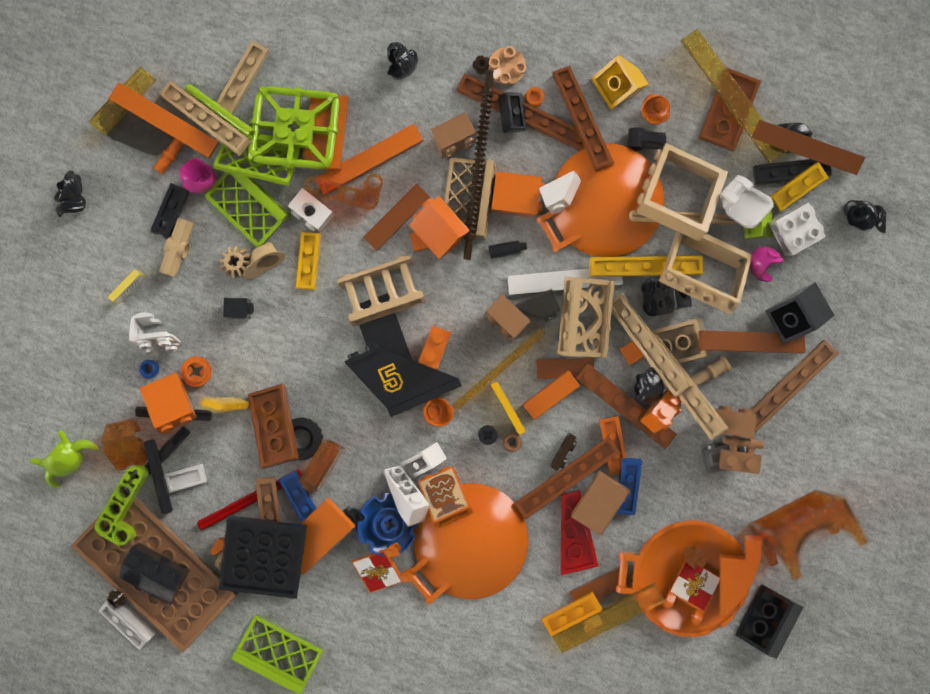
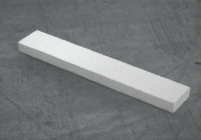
[507,269,623,295]

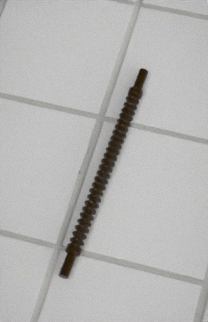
[463,70,494,260]

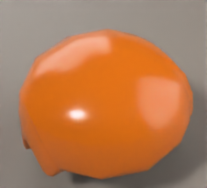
[423,397,454,427]

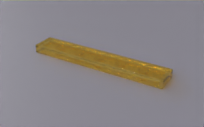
[454,328,545,409]
[552,583,665,653]

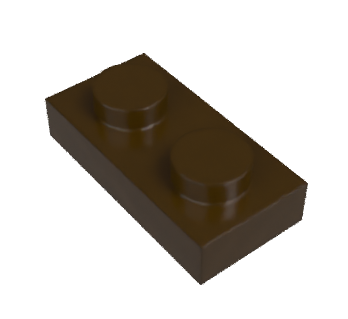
[549,433,577,471]

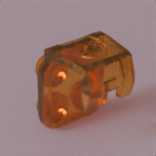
[102,418,148,470]

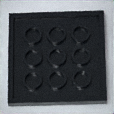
[219,515,307,599]

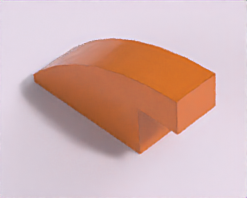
[719,535,762,617]

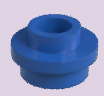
[139,360,159,379]

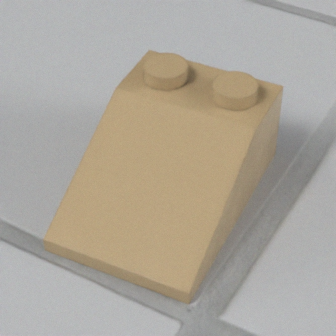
[649,319,712,367]

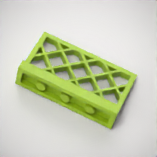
[213,133,302,186]
[205,162,292,247]
[231,615,324,694]

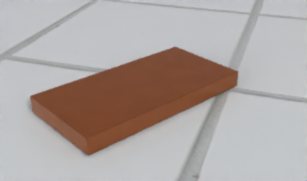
[698,67,761,152]
[248,384,299,469]

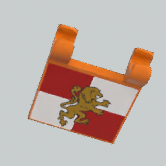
[352,543,416,593]
[662,561,720,625]

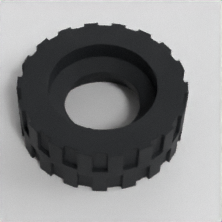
[292,417,323,461]

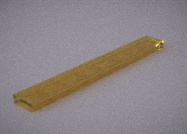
[681,28,786,164]

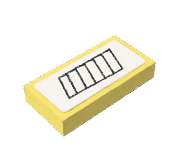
[108,270,146,304]

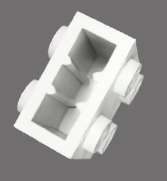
[768,203,826,256]

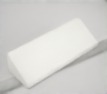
[99,600,156,650]

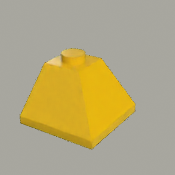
[591,55,649,110]

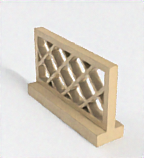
[444,158,497,239]

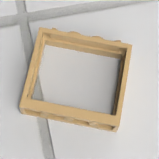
[636,143,728,241]
[659,231,752,315]

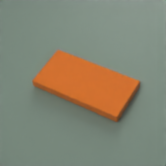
[303,95,349,171]
[301,497,356,574]

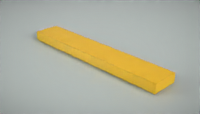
[589,256,703,277]
[200,397,250,412]

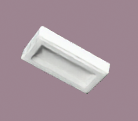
[164,464,207,493]

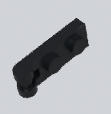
[151,183,190,239]

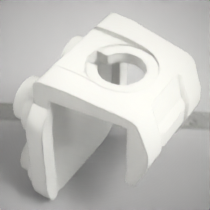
[719,175,773,228]
[129,312,181,355]

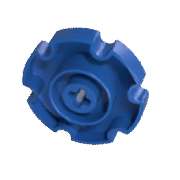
[356,493,418,556]

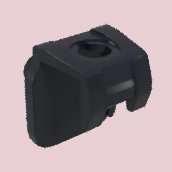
[641,276,692,316]

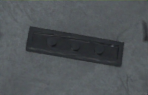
[753,159,832,185]

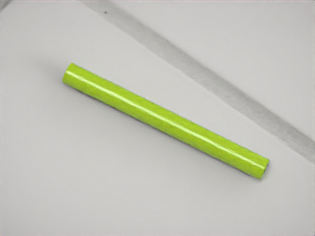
[185,84,256,138]

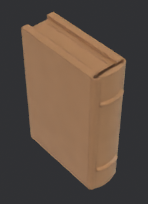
[571,470,631,535]

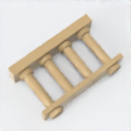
[337,255,426,327]

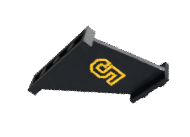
[344,343,461,417]

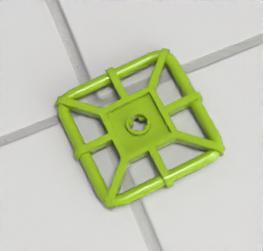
[248,86,340,169]

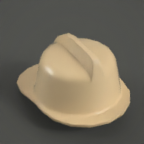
[243,242,285,279]

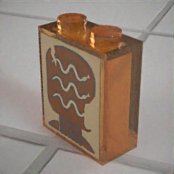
[299,438,345,492]

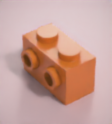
[640,389,683,434]

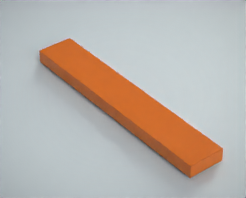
[109,82,219,159]
[315,124,423,196]

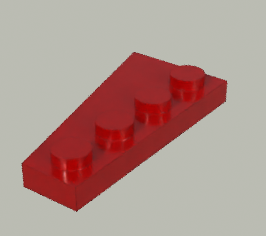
[560,490,599,575]

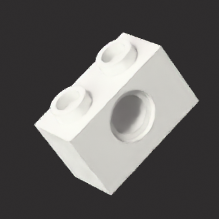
[288,188,334,233]

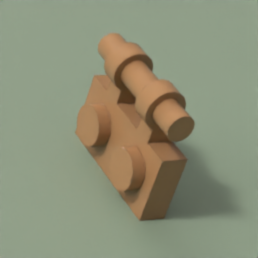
[718,435,764,474]

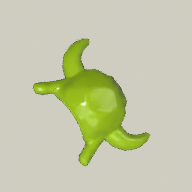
[30,430,99,489]

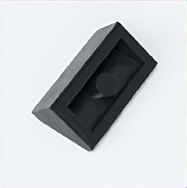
[499,92,526,133]

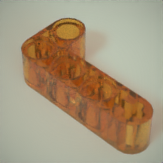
[304,173,383,210]

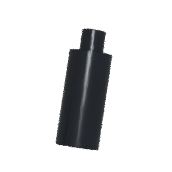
[488,240,527,259]

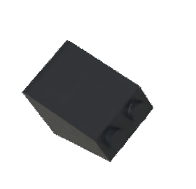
[765,282,835,344]

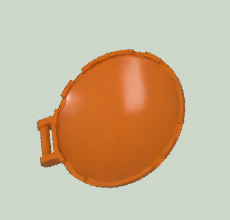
[536,143,664,257]
[411,483,528,605]
[615,520,749,637]

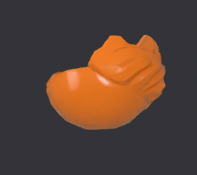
[641,94,670,125]

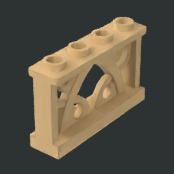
[557,277,614,358]

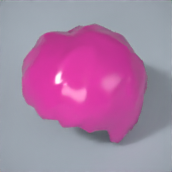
[179,158,217,194]

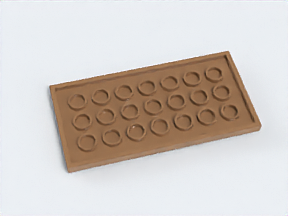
[71,488,238,653]

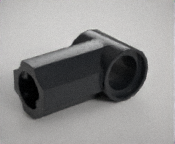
[627,127,666,151]

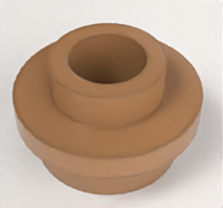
[503,433,522,452]

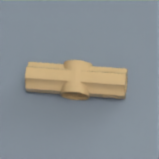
[159,218,195,278]

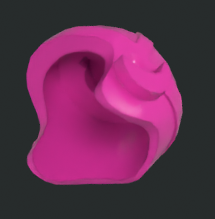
[749,246,783,282]

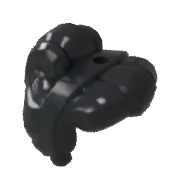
[387,42,418,80]

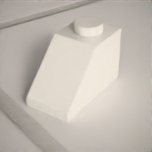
[539,171,581,214]
[400,442,447,479]

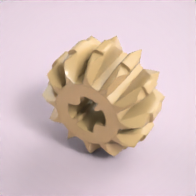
[219,246,251,279]

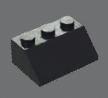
[119,543,190,606]
[735,584,804,659]

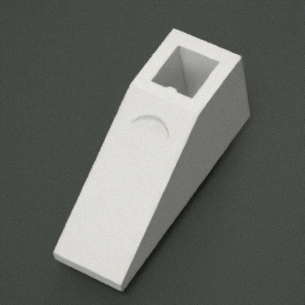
[384,465,429,526]

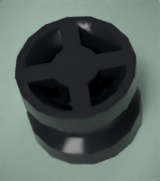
[478,425,498,445]

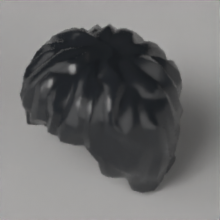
[634,367,664,405]

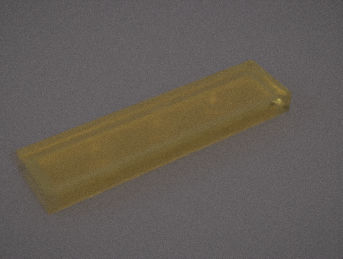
[88,66,156,136]

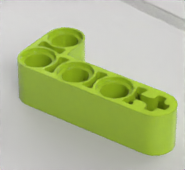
[95,465,149,546]

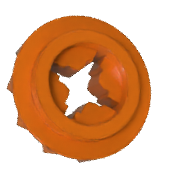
[181,356,213,387]

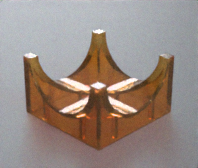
[748,490,869,580]

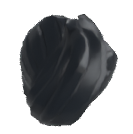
[54,170,86,217]
[843,200,886,233]

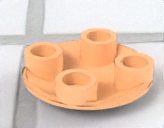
[488,46,526,85]

